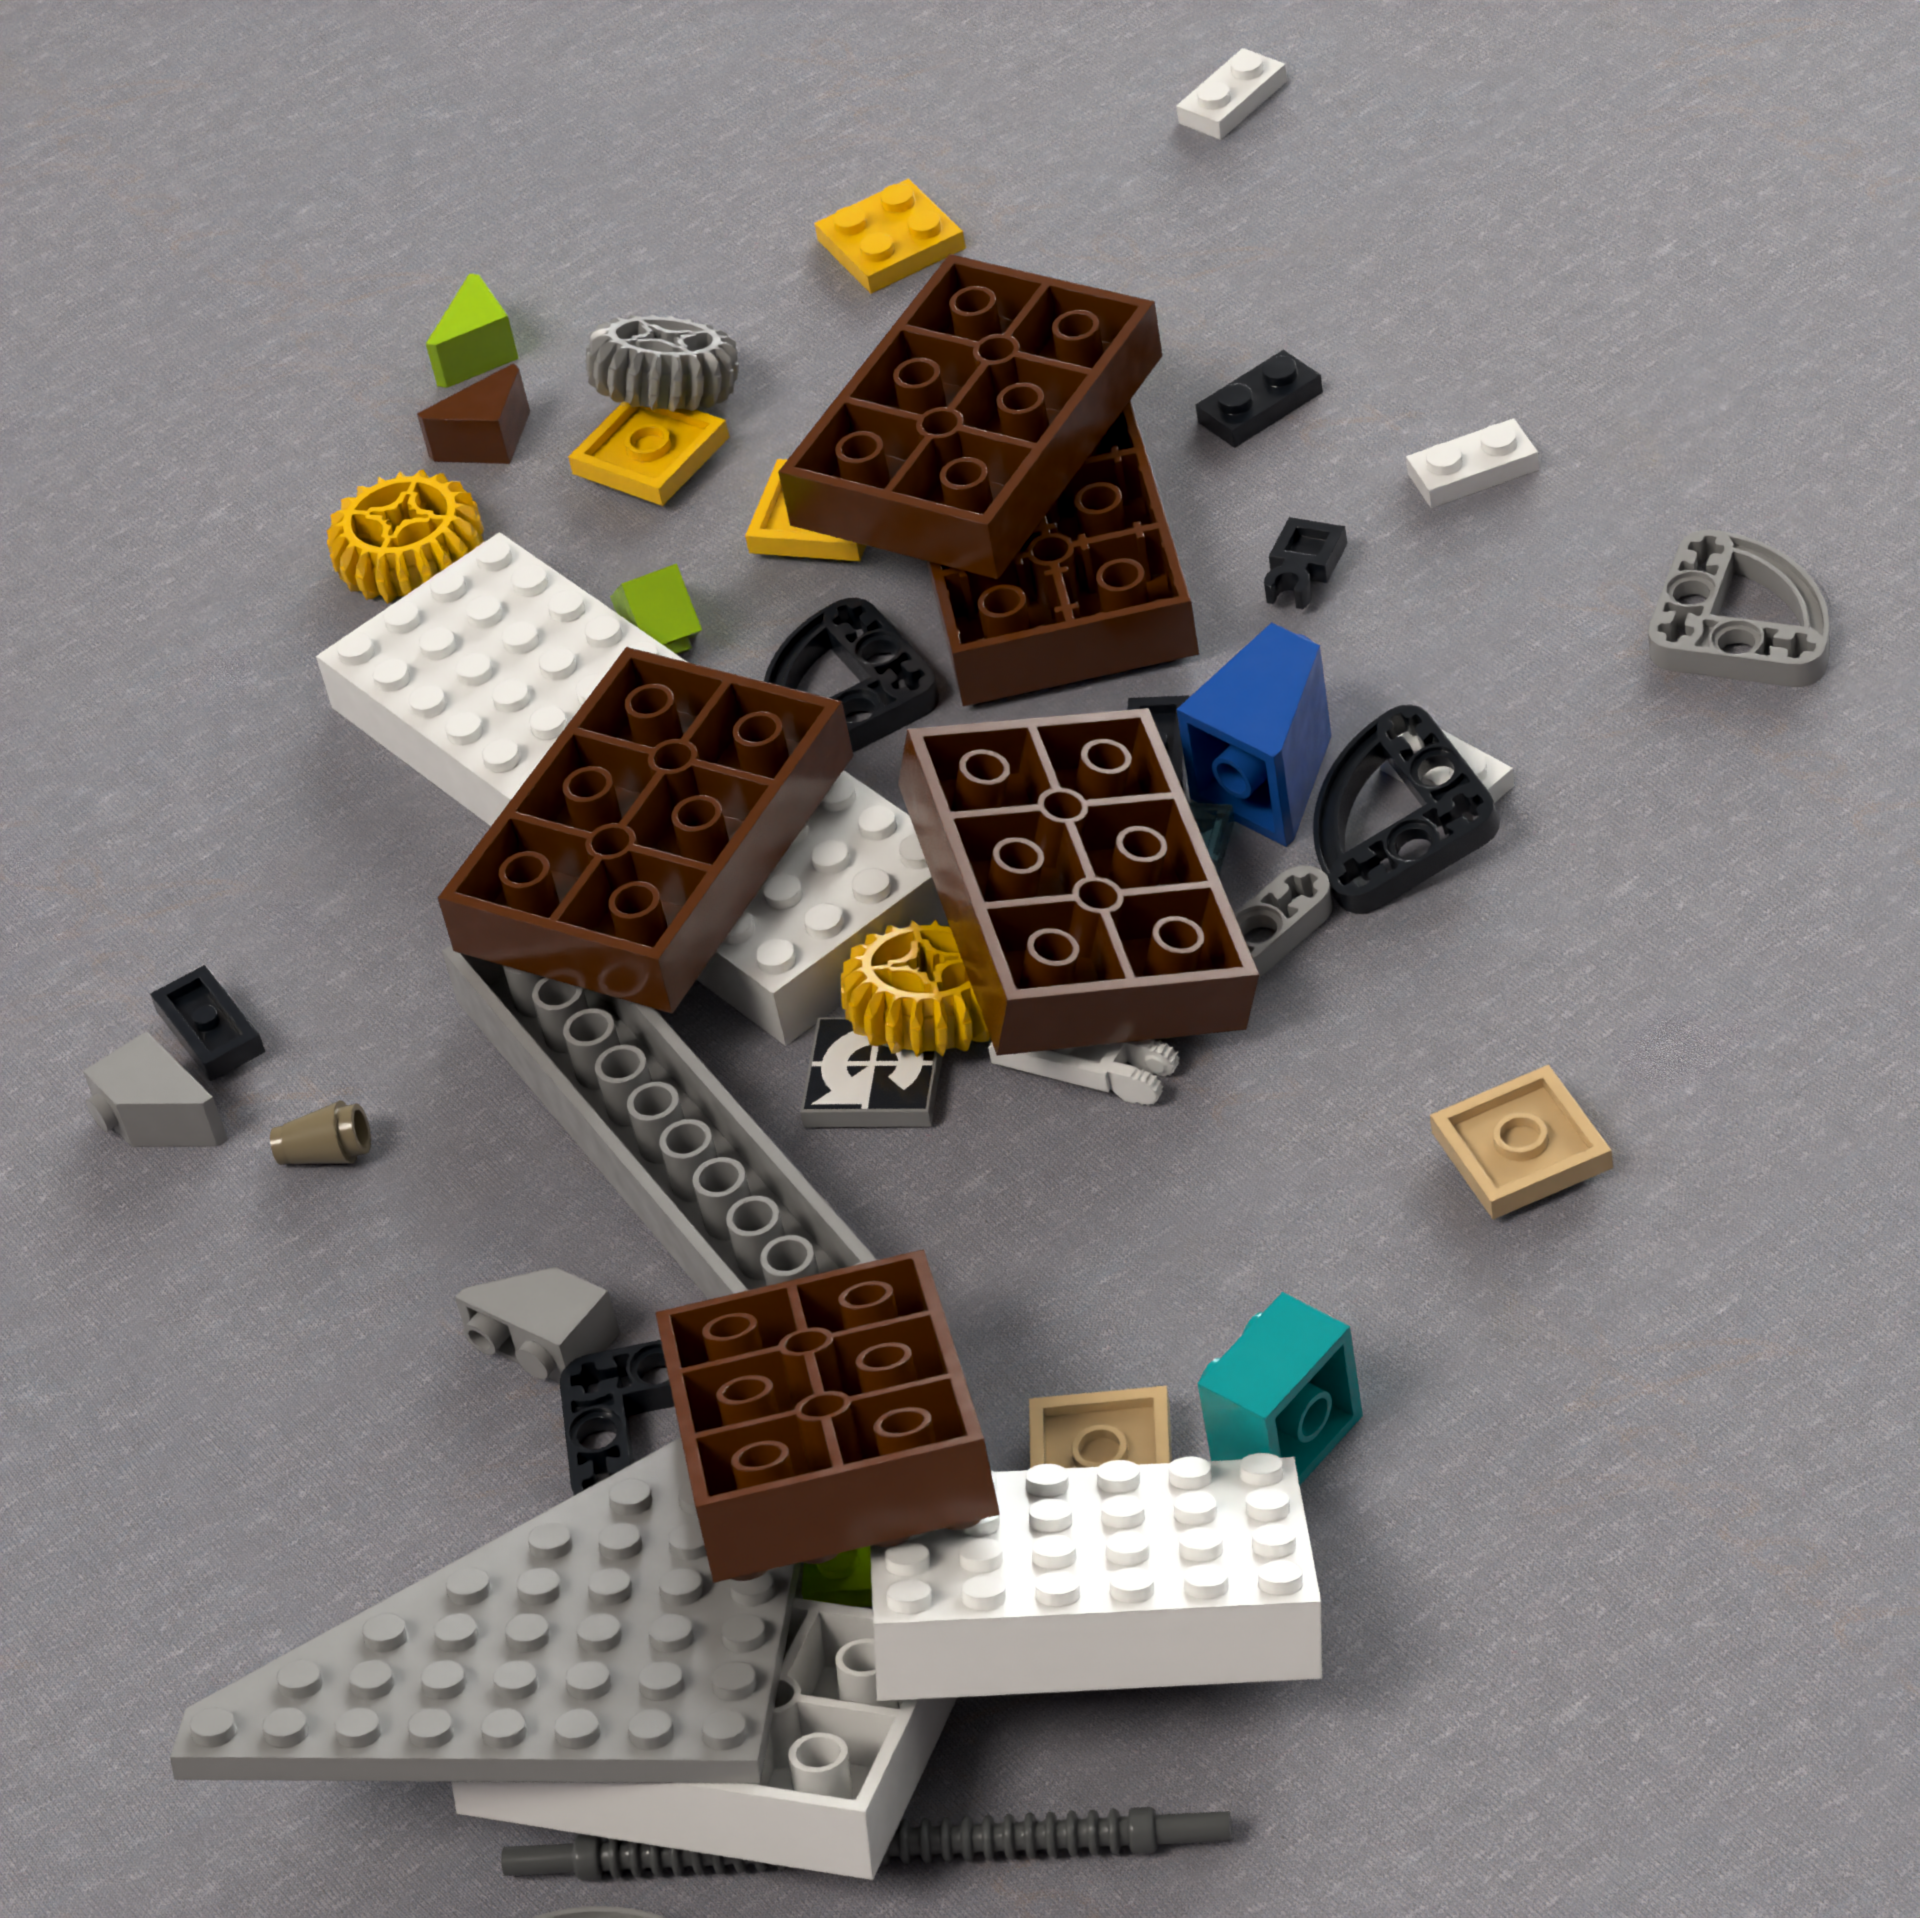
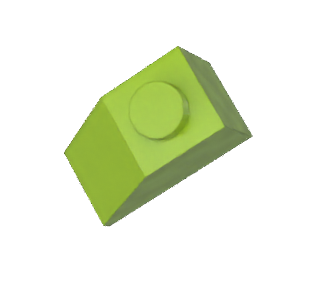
[610,563,702,655]

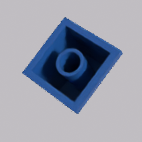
[1176,622,1332,847]

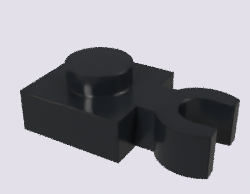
[1264,517,1347,609]

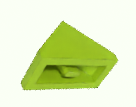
[426,273,519,388]

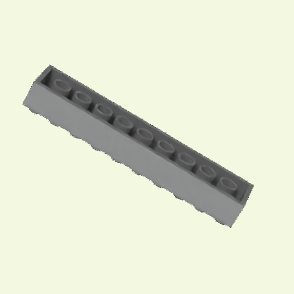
[442,945,877,1299]

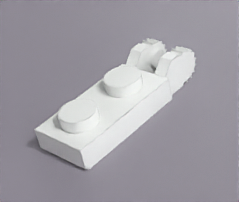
[988,1039,1180,1106]

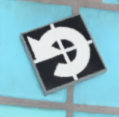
[800,1017,943,1128]

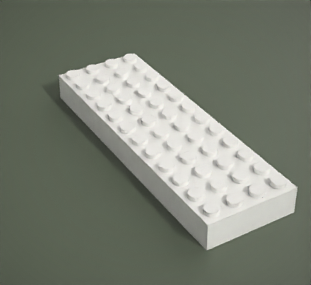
[316,532,949,1046]

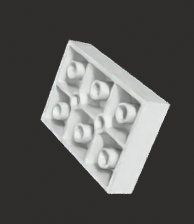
[870,1453,1322,1701]
[451,1598,957,1880]

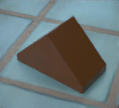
[417,363,530,464]

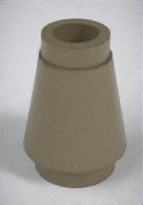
[270,1100,371,1165]

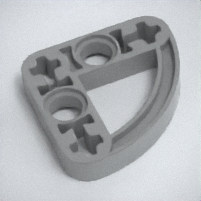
[1648,530,1830,687]

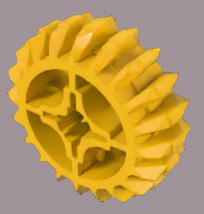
[327,469,484,604]
[841,919,990,1057]

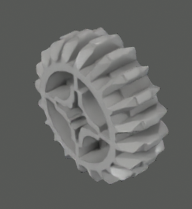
[585,314,739,412]

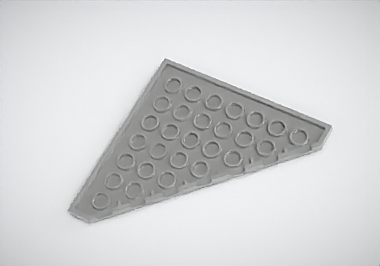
[170,1438,801,1783]

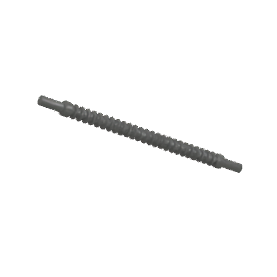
[501,1807,1232,1881]

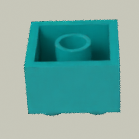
[1197,1292,1363,1486]

